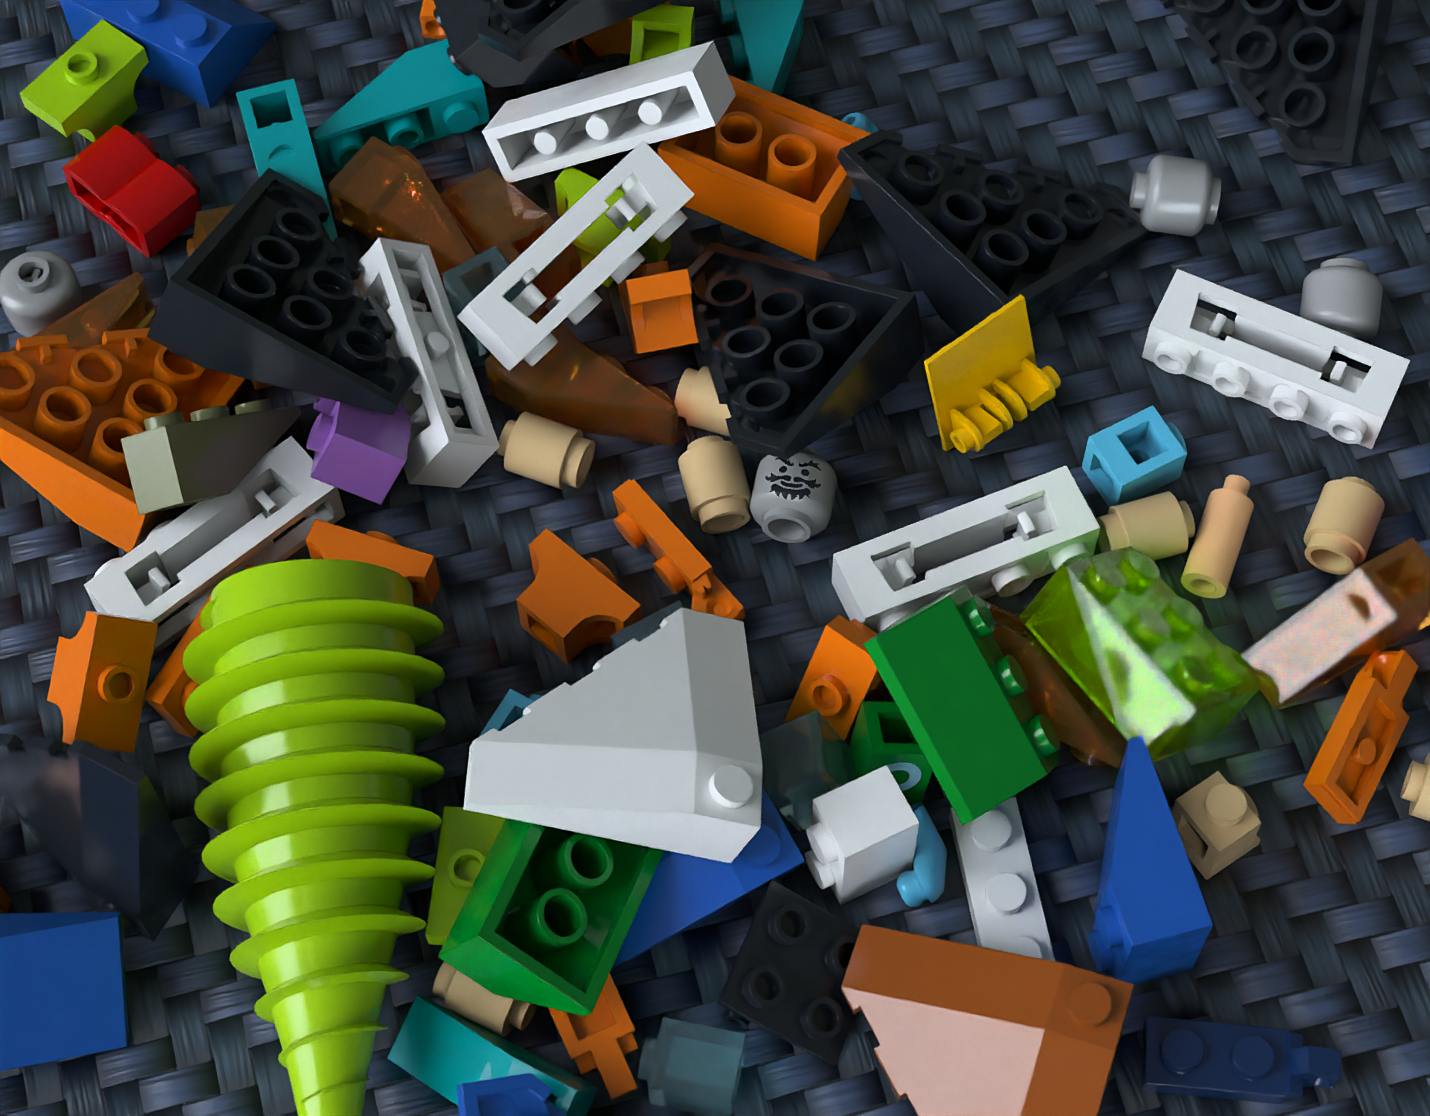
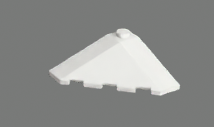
[463,608,762,863]

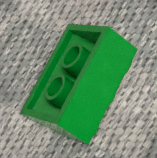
[864,585,1061,826]
[438,818,664,1016]

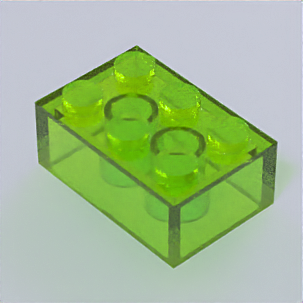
[1019,546,1262,762]

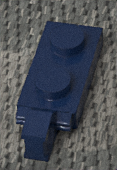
[1142,1016,1341,1104]

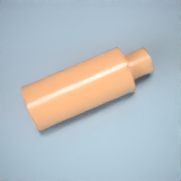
[1181,475,1254,599]

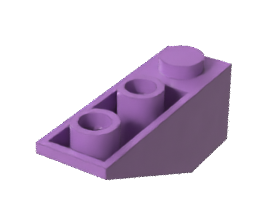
[306,396,412,505]

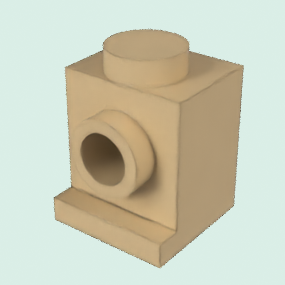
[1171,771,1262,880]

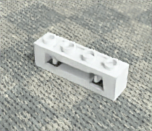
[457,140,695,371]
[354,238,500,488]
[1142,269,1410,449]
[84,436,345,657]
[832,466,1100,634]

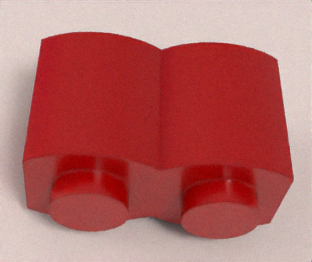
[62,124,203,259]

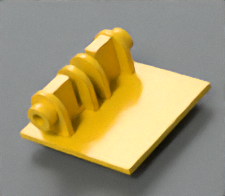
[924,294,1061,453]

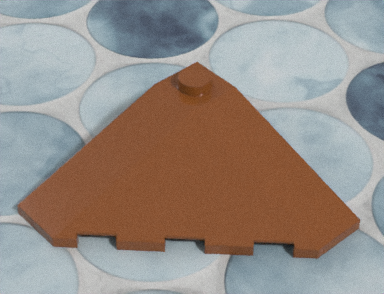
[841,924,1134,1116]

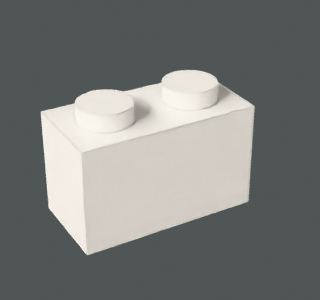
[805,765,919,905]

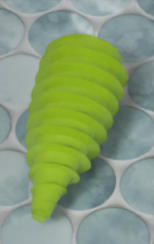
[182,559,446,1116]

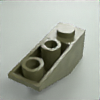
[121,398,301,515]

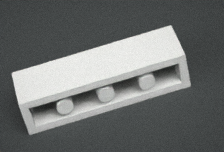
[482,41,736,184]

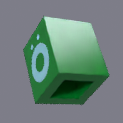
[847,701,933,805]

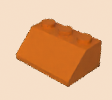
[657,75,872,262]

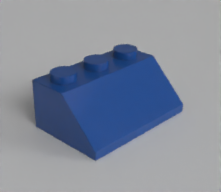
[59,0,277,109]

